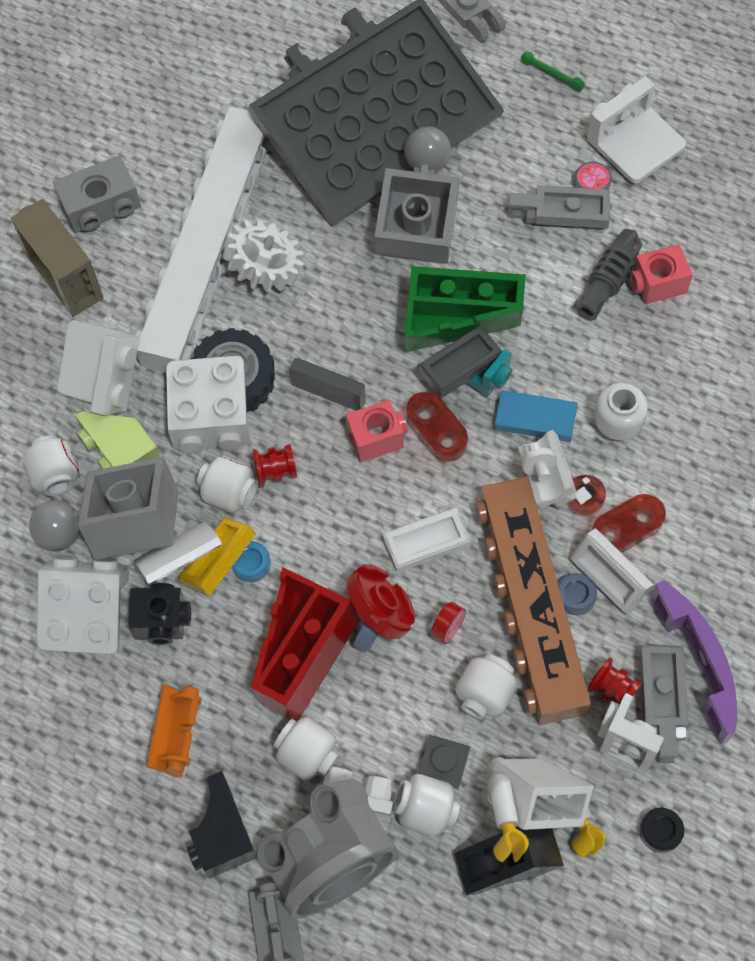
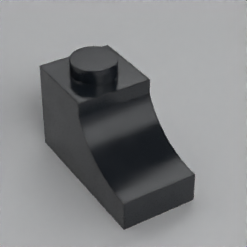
[186,771,257,879]
[454,826,564,896]

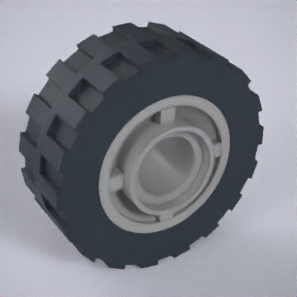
[191,328,275,412]

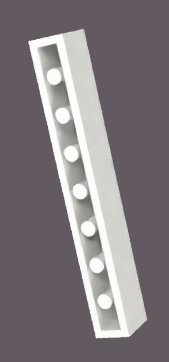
[136,106,270,373]

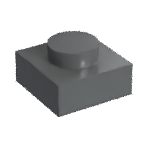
[418,735,470,790]

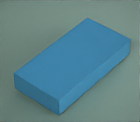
[495,390,578,442]

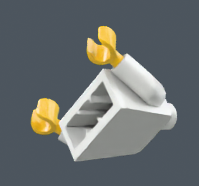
[487,757,606,862]

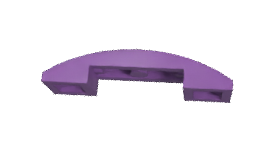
[651,581,737,745]

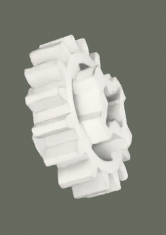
[223,220,304,292]

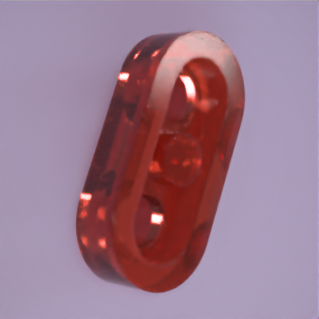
[406,392,468,462]
[592,494,666,553]

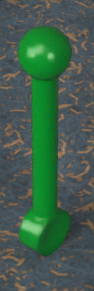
[521,52,585,92]

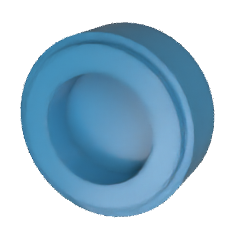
[231,541,271,582]

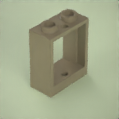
[11,198,104,317]

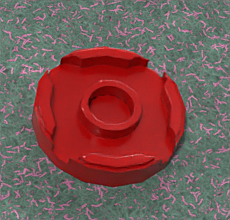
[346,564,415,640]

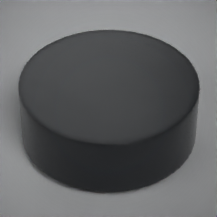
[639,807,685,853]

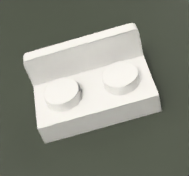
[597,693,664,773]

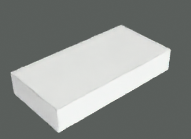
[382,507,471,573]
[569,528,654,615]

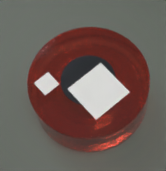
[566,475,606,516]

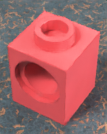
[630,244,693,305]
[346,399,408,463]

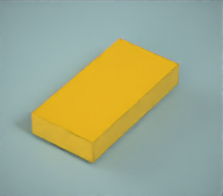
[178,517,257,597]

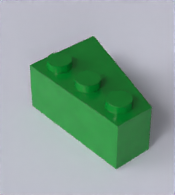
[405,266,526,352]

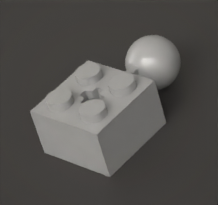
[374,126,459,263]
[29,457,179,560]

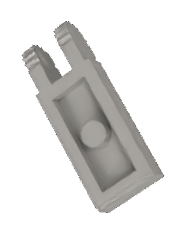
[438,0,506,43]

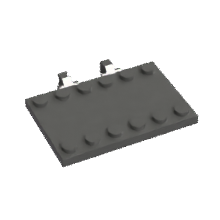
[248,0,504,227]

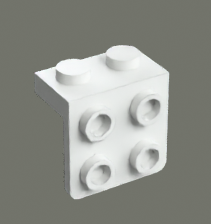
[587,76,686,184]
[57,320,140,415]
[166,356,251,453]
[37,555,130,654]

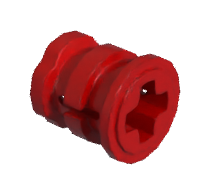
[252,444,297,488]
[587,657,643,705]

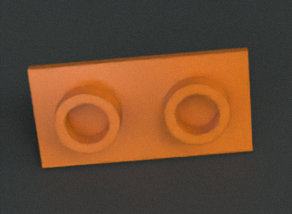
[146,685,202,778]

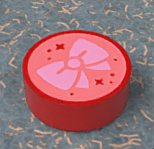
[431,602,466,645]

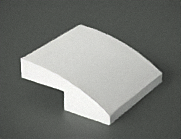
[133,522,222,586]

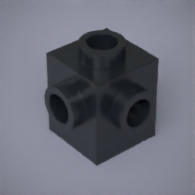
[129,583,191,645]

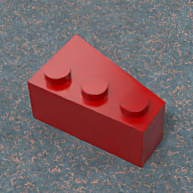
[251,567,360,722]

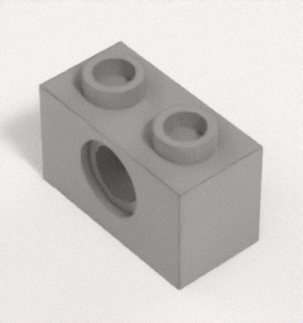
[52,155,142,233]

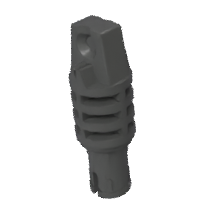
[575,229,642,320]

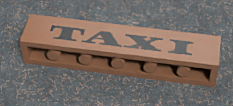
[475,476,591,725]

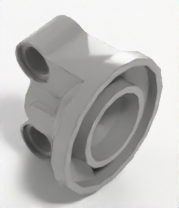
[256,779,399,919]

